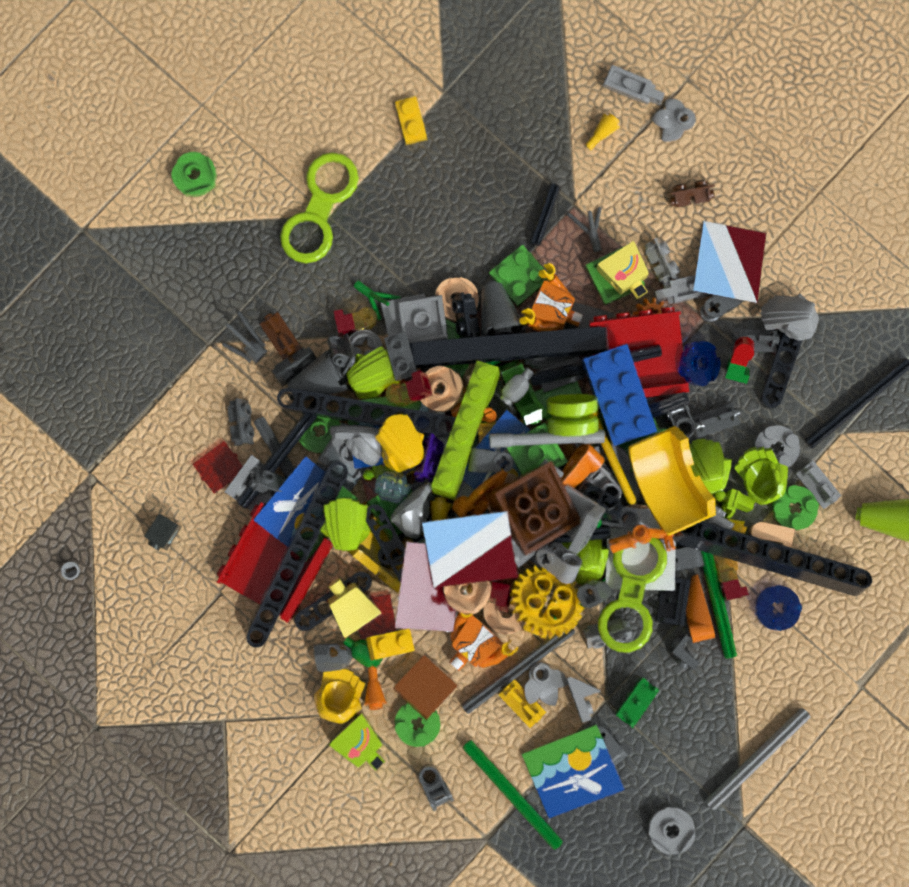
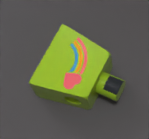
[329,713,385,771]

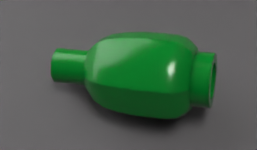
[343,637,383,668]

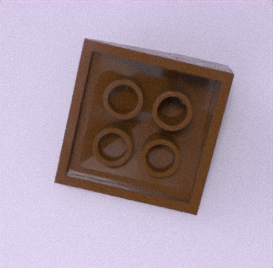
[484,461,581,556]

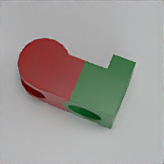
[725,336,754,384]

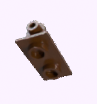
[667,179,715,208]
[260,312,302,360]

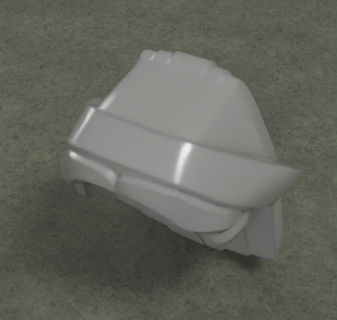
[761,294,819,341]
[330,425,382,466]
[391,482,432,539]

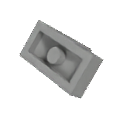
[566,677,600,723]

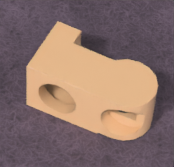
[749,522,795,547]

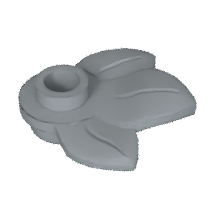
[652,99,696,142]
[524,663,568,706]

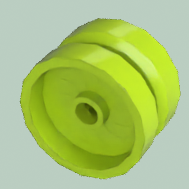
[547,394,599,436]

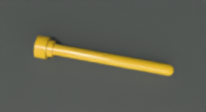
[593,408,636,505]

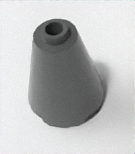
[481,281,526,337]
[287,349,351,401]

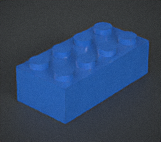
[581,344,657,446]

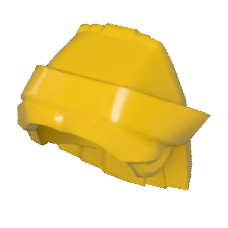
[375,414,425,472]
[314,669,365,724]

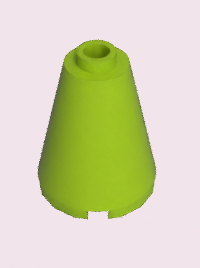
[856,498,909,543]

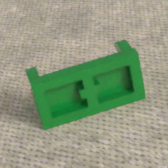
[614,677,659,728]

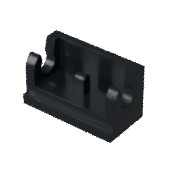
[656,578,690,626]

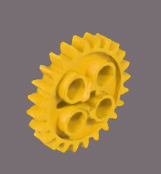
[510,566,584,639]

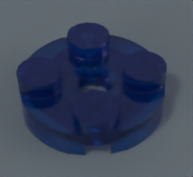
[678,341,721,386]
[755,585,802,631]

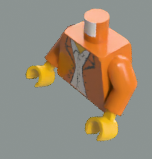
[519,263,583,332]
[449,612,518,671]

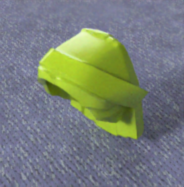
[346,346,400,399]
[689,439,731,495]
[734,446,788,505]
[321,498,370,551]
[561,539,609,584]

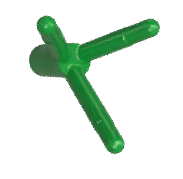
[354,280,401,320]

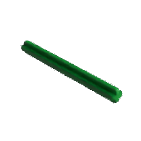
[701,535,737,659]
[462,740,563,850]

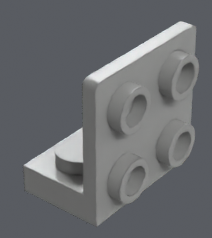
[225,455,277,511]
[565,485,606,554]

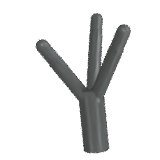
[567,207,602,253]

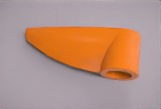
[561,444,604,488]
[452,470,508,518]
[686,575,715,643]

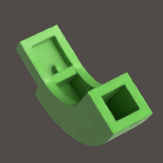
[498,360,548,426]

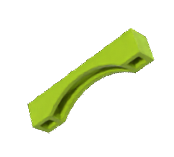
[431,361,500,500]

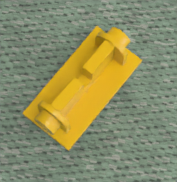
[499,679,546,728]

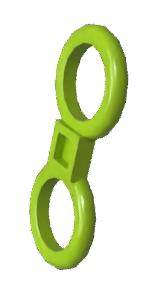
[280,152,359,263]
[598,538,667,653]

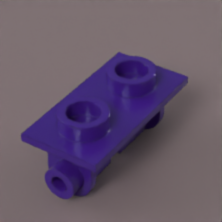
[414,433,444,483]

